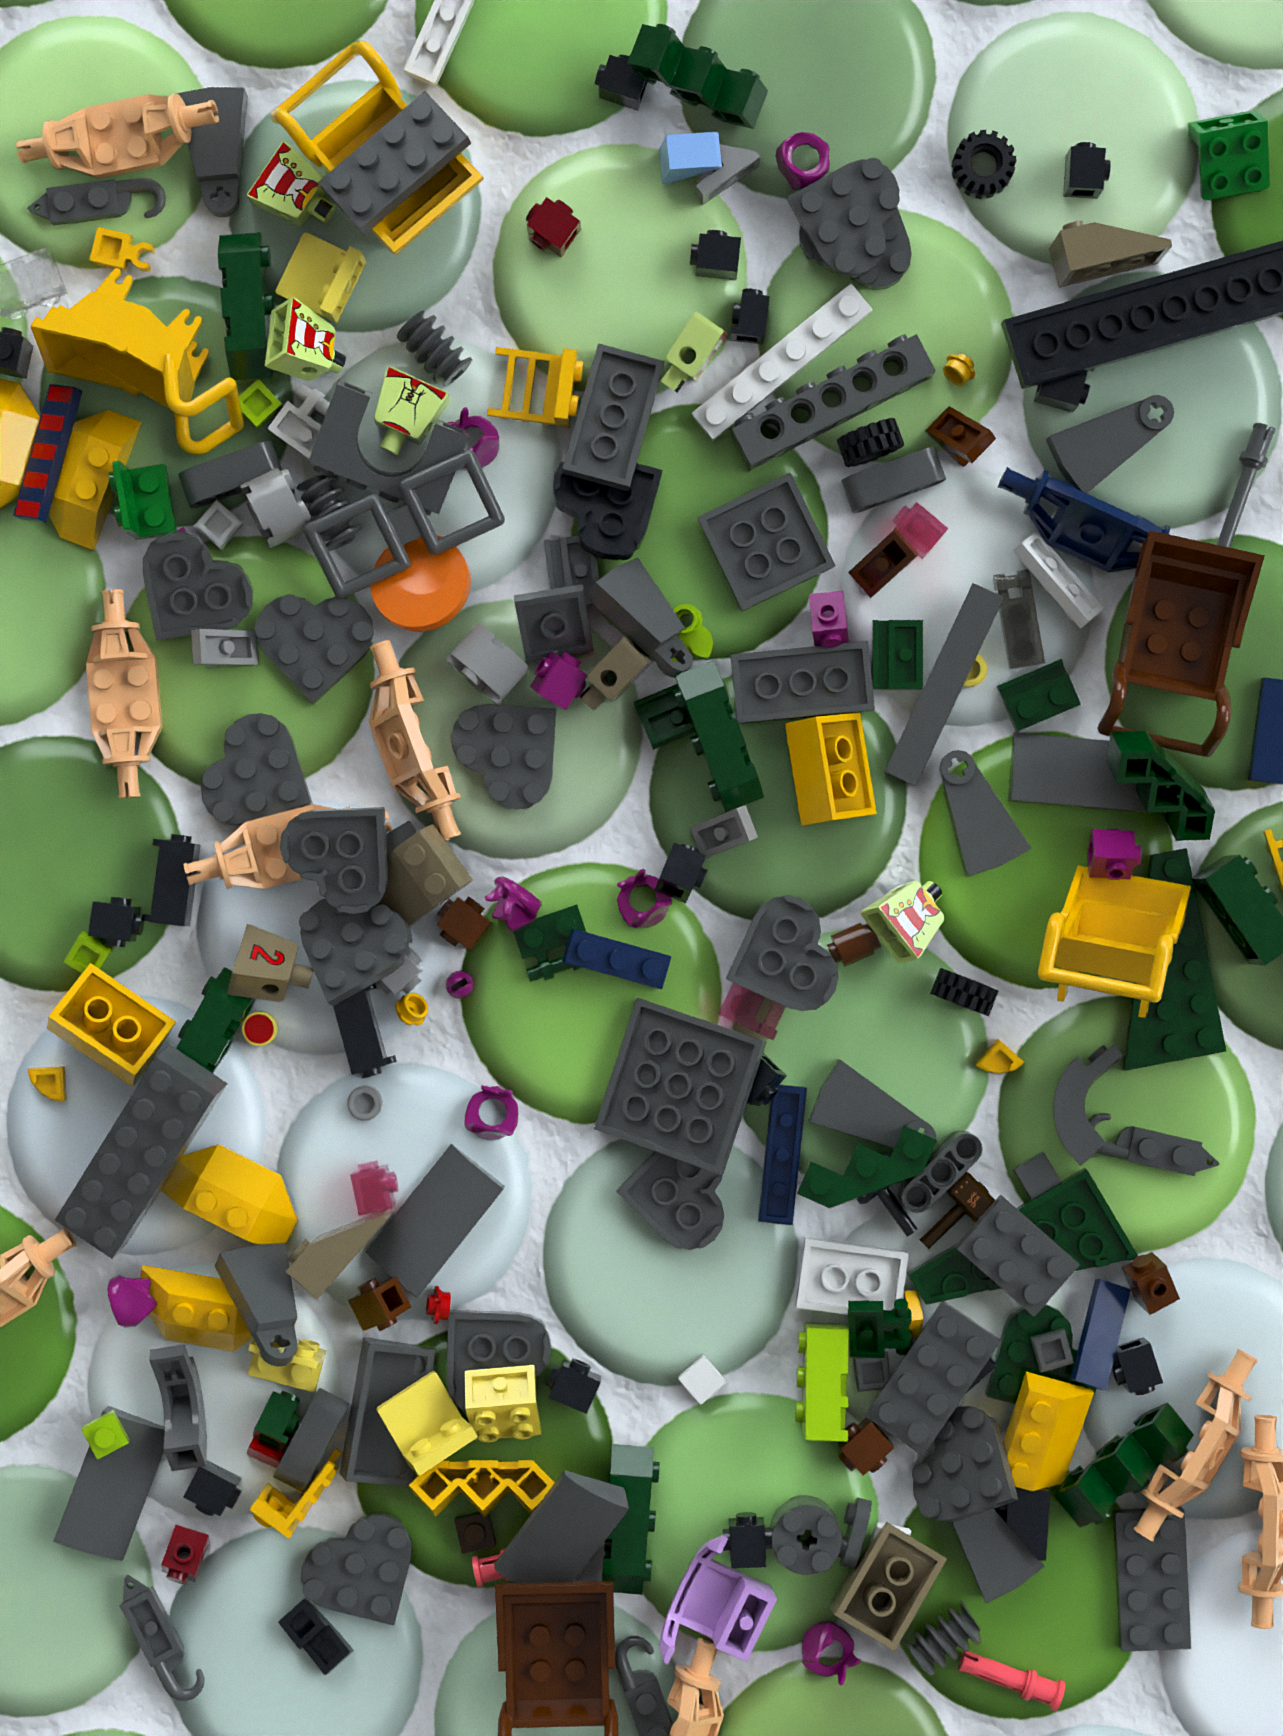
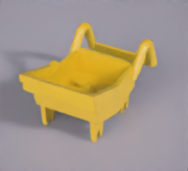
[270,41,484,255]
[30,268,244,455]
[1038,865,1191,1018]

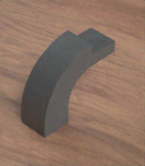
[1053,1044,1123,1166]
[149,1344,207,1471]

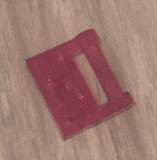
[718,983,786,1040]

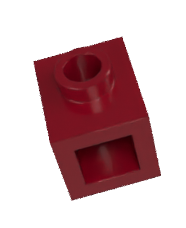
[526,197,581,258]
[161,1525,209,1584]

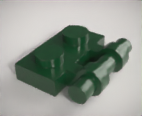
[513,905,586,982]
[848,1299,912,1358]

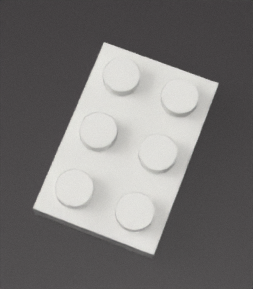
[796,1237,909,1315]

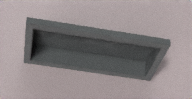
[1008,732,1147,813]
[366,1143,505,1298]
[340,1338,436,1487]
[53,1406,165,1561]
[494,1470,629,1583]

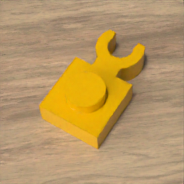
[89,227,155,272]

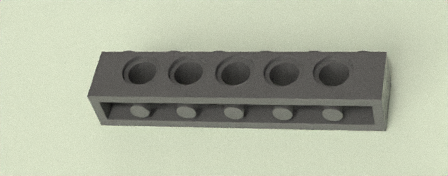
[731,334,936,471]

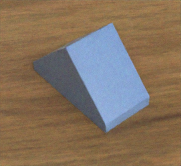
[659,132,722,185]

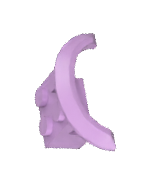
[659,1535,777,1665]

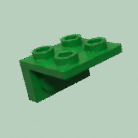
[1188,110,1270,201]
[109,460,177,540]

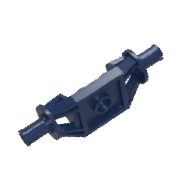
[998,467,1170,573]

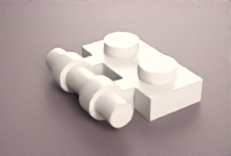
[267,383,330,460]

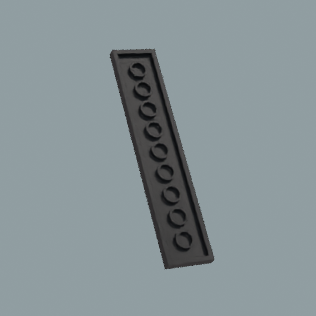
[1001,241,1283,389]

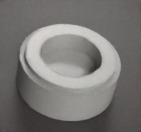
[347,1085,383,1121]

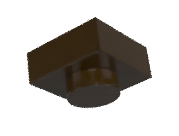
[454,1512,496,1554]

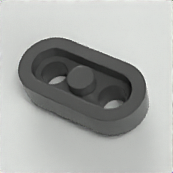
[838,1497,872,1569]

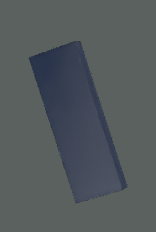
[1248,677,1283,785]
[1070,1279,1131,1390]

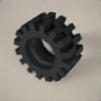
[951,130,1017,199]
[837,418,904,467]
[930,968,999,1016]

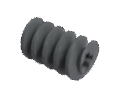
[397,310,473,387]
[296,474,362,551]
[904,1600,981,1675]

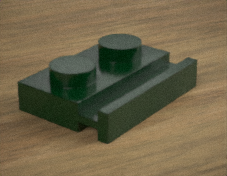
[872,620,923,690]
[997,659,1081,732]
[633,684,695,750]

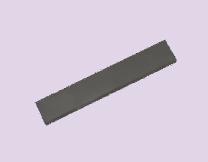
[885,583,1004,786]

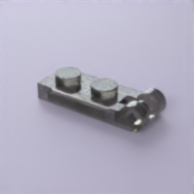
[993,569,1045,670]

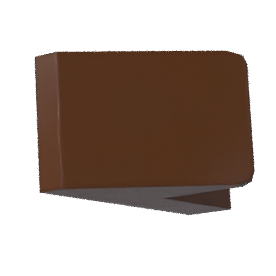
[925,406,996,467]
[848,529,919,598]

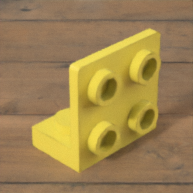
[275,232,367,324]
[248,1339,327,1393]
[465,1365,541,1443]
[376,1371,478,1476]

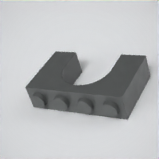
[308,380,469,516]

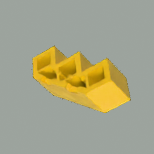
[409,1460,555,1517]

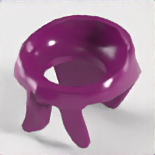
[775,131,830,190]
[448,407,500,468]
[617,869,672,928]
[485,876,542,931]
[464,1085,519,1141]
[107,1275,157,1328]
[801,1622,861,1685]

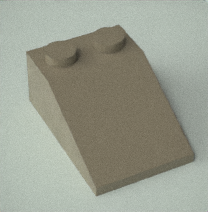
[1049,220,1172,288]
[372,824,473,927]
[285,1207,394,1299]
[829,1522,947,1652]

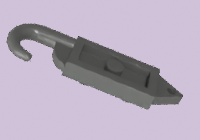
[27,178,166,226]
[1088,1113,1220,1176]
[119,1575,205,1701]
[615,1636,673,1736]

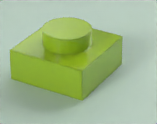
[239,379,283,429]
[63,931,113,973]
[81,1409,130,1460]

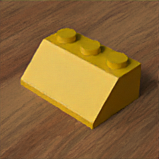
[785,712,877,826]
[47,963,176,1087]
[1003,1372,1094,1491]

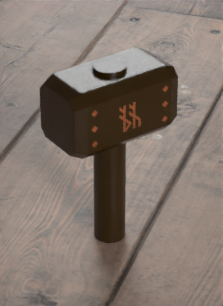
[919,1171,995,1249]

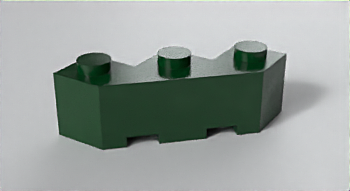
[628,24,768,129]
[217,232,275,381]
[673,660,764,812]
[1106,731,1215,841]
[176,967,256,1073]
[797,1126,937,1209]
[1054,1402,1194,1528]
[602,1444,660,1595]

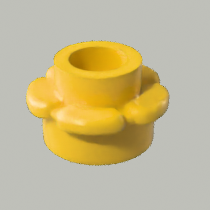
[943,354,976,386]
[395,993,428,1026]

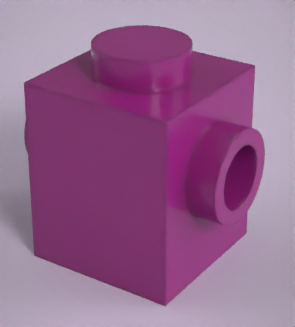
[809,590,849,648]
[530,651,587,710]
[1087,829,1141,880]

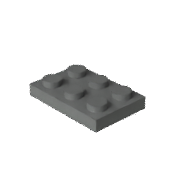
[955,1194,1080,1317]

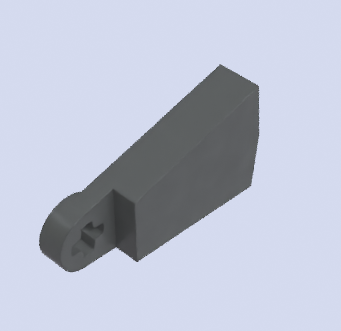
[176,87,248,217]
[1046,395,1174,494]
[585,558,693,678]
[939,750,1031,877]
[808,1059,936,1148]
[215,1243,298,1367]
[952,1508,1045,1603]

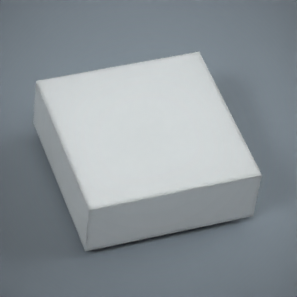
[194,500,244,550]
[678,1354,727,1405]

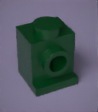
[252,1391,300,1451]

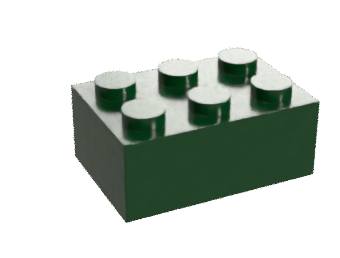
[1193,855,1283,966]

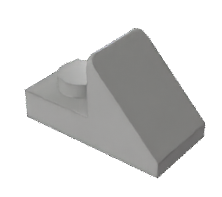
[695,144,760,205]
[191,629,258,669]
[690,805,758,858]

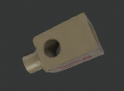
[580,637,654,710]
[227,924,314,1002]

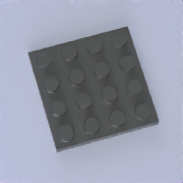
[594,998,767,1175]

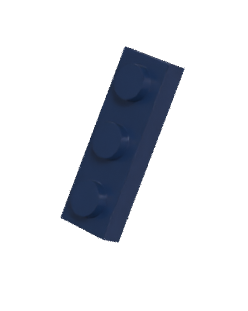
[562,928,672,989]

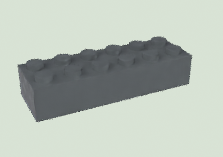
[55,1045,228,1259]

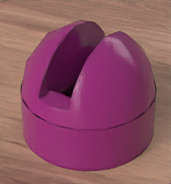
[446,971,474,999]

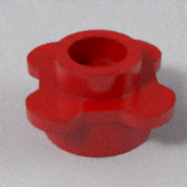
[426,1286,451,1324]

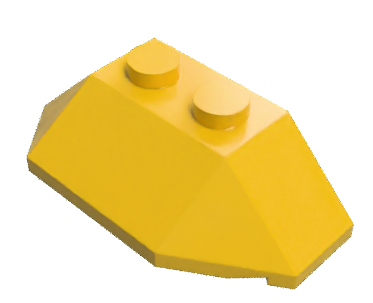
[0,378,40,509]
[49,410,142,551]
[161,1144,298,1245]
[140,1265,253,1352]

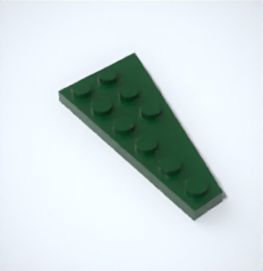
[1122,848,1226,1071]

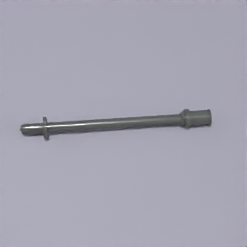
[1217,423,1276,548]

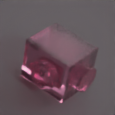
[892,502,948,559]
[350,1160,399,1216]

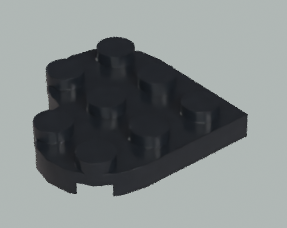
[553,462,663,560]

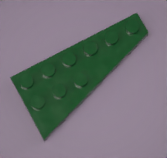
[907,1168,1138,1305]

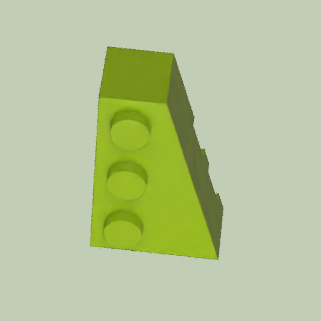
[795,1322,849,1442]

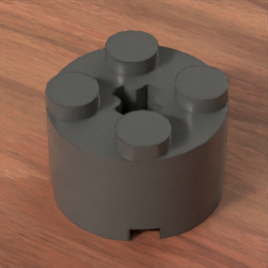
[770,1495,842,1575]

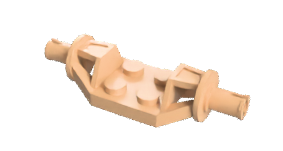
[16,93,219,179]
[86,589,163,798]
[369,640,462,841]
[183,804,392,889]
[0,1227,77,1327]
[1133,1349,1258,1541]
[1238,1415,1283,1629]
[667,1637,724,1736]

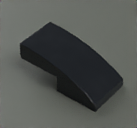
[278,1598,354,1675]

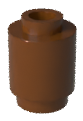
[827,923,881,967]

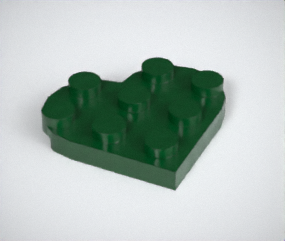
[985,1304,1096,1404]

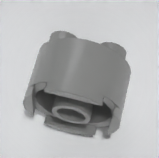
[239,468,311,549]
[446,623,529,705]

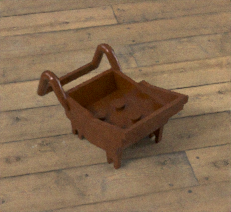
[1097,531,1265,757]
[495,1581,618,1736]

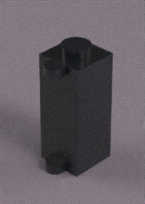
[143,834,201,926]
[333,983,397,1079]

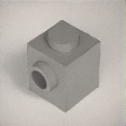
[375,947,423,995]

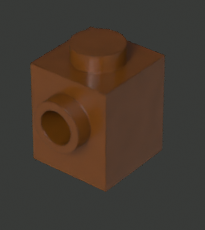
[437,896,493,950]
[1122,1252,1180,1315]
[348,1276,411,1331]
[837,1417,894,1476]

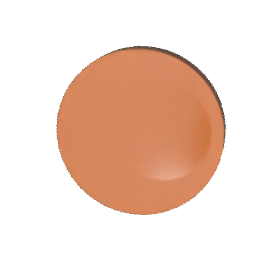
[370,535,471,632]

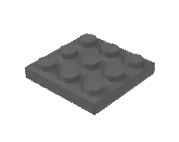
[697,473,836,612]

